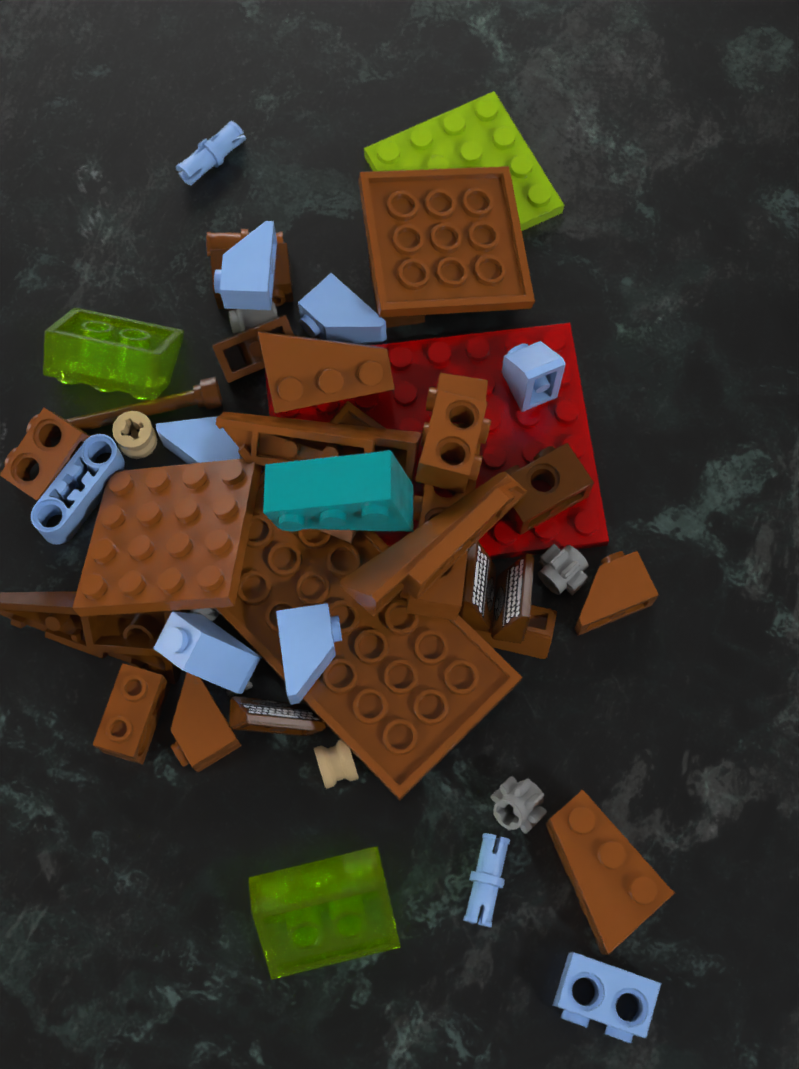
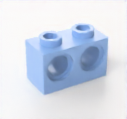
[553,952,661,1043]

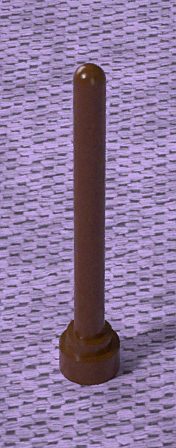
[52,376,223,438]

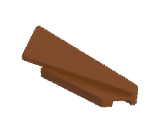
[216,412,421,482]
[340,472,528,617]

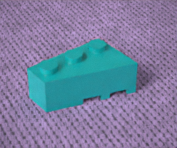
[263,450,413,532]

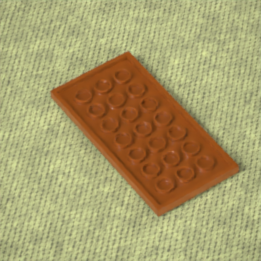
[214,470,522,800]

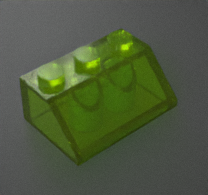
[43,307,184,400]
[249,846,401,980]

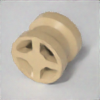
[112,411,157,459]
[314,739,359,789]

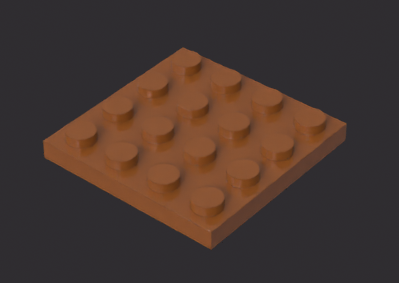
[358,166,535,317]
[72,458,262,617]

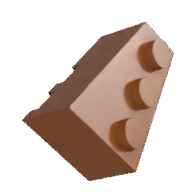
[258,331,395,413]
[545,790,674,955]

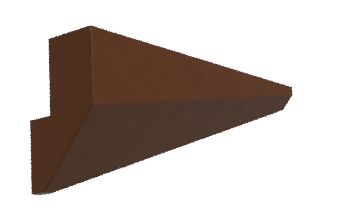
[0,591,187,684]

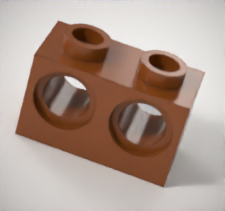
[415,390,491,494]
[0,407,90,501]
[93,663,171,765]

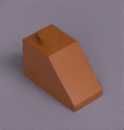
[574,551,659,636]
[170,672,242,772]

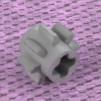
[538,544,589,595]
[490,776,547,833]

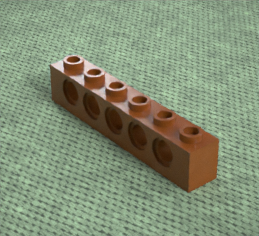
[400,373,488,620]

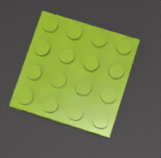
[364,91,564,231]

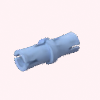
[176,121,246,185]
[464,833,510,927]

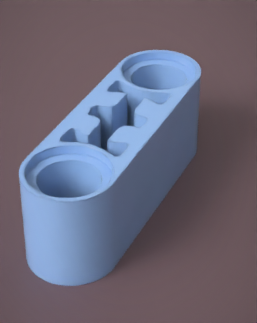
[31,434,125,545]

